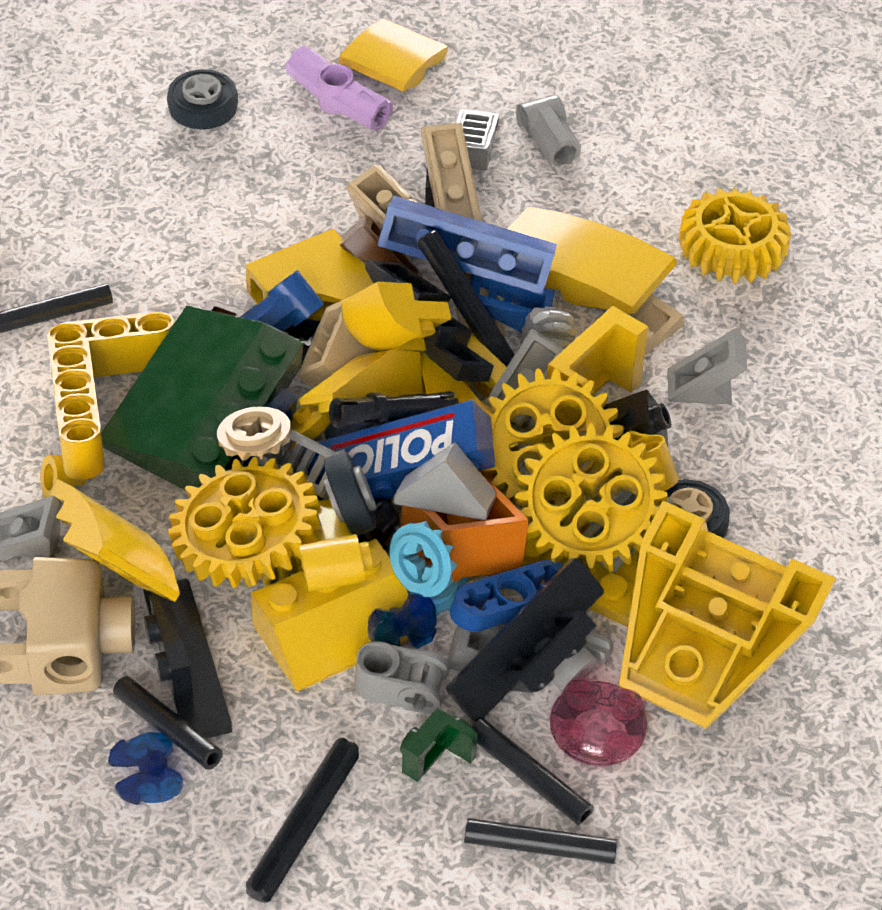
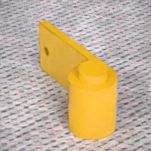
[299,499,373,593]

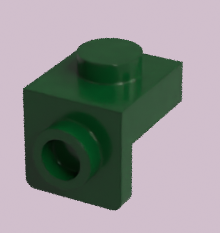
[400,708,477,782]

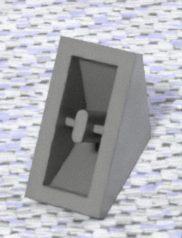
[394,442,496,520]

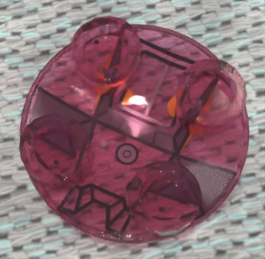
[550,678,647,767]

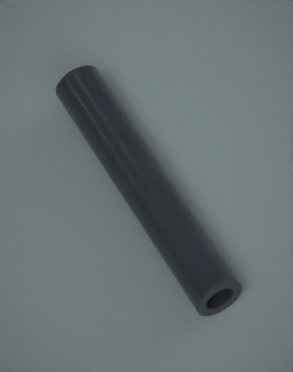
[0,283,113,333]
[113,676,223,770]
[472,718,594,826]
[464,818,618,864]

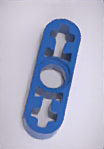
[449,560,564,632]

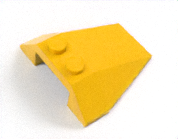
[619,501,836,729]

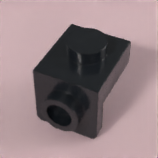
[603,389,672,446]

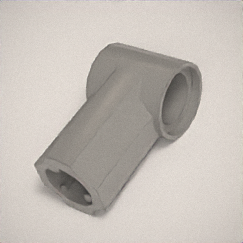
[516,95,581,166]

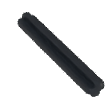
[418,230,515,367]
[246,738,359,903]

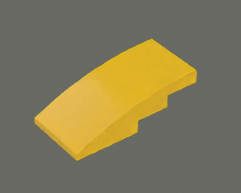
[508,207,677,314]
[49,479,180,602]

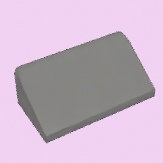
[484,329,564,429]

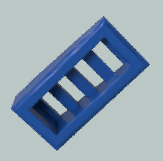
[469,274,554,333]

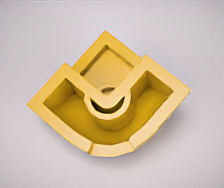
[341,282,451,352]

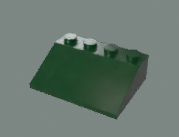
[101,305,304,490]

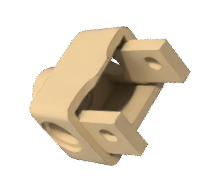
[0,557,135,696]

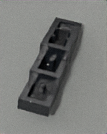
[365,260,494,382]

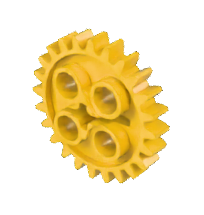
[482,368,623,509]
[515,424,668,574]
[168,457,322,588]

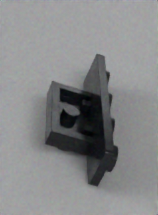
[446,558,604,722]
[143,579,232,738]

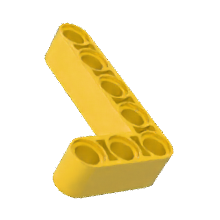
[48,312,174,480]

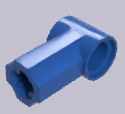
[240,269,324,332]

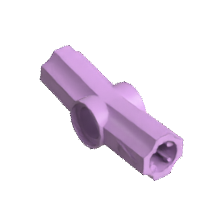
[286,45,393,131]

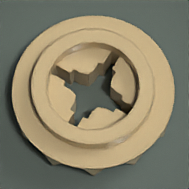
[217,407,291,461]

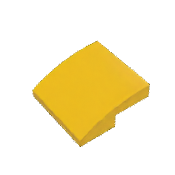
[338,19,448,92]

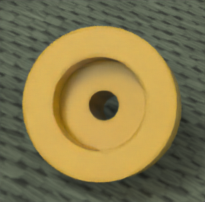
[40,455,86,498]

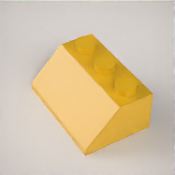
[251,539,422,692]

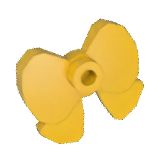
[289,406,333,450]

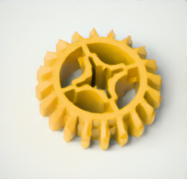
[678,187,791,285]

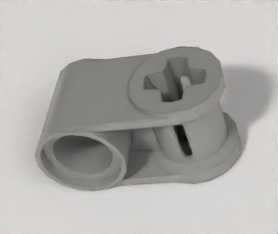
[355,641,450,714]

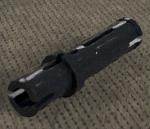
[329,391,459,428]

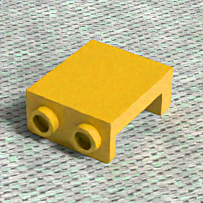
[547,306,648,436]

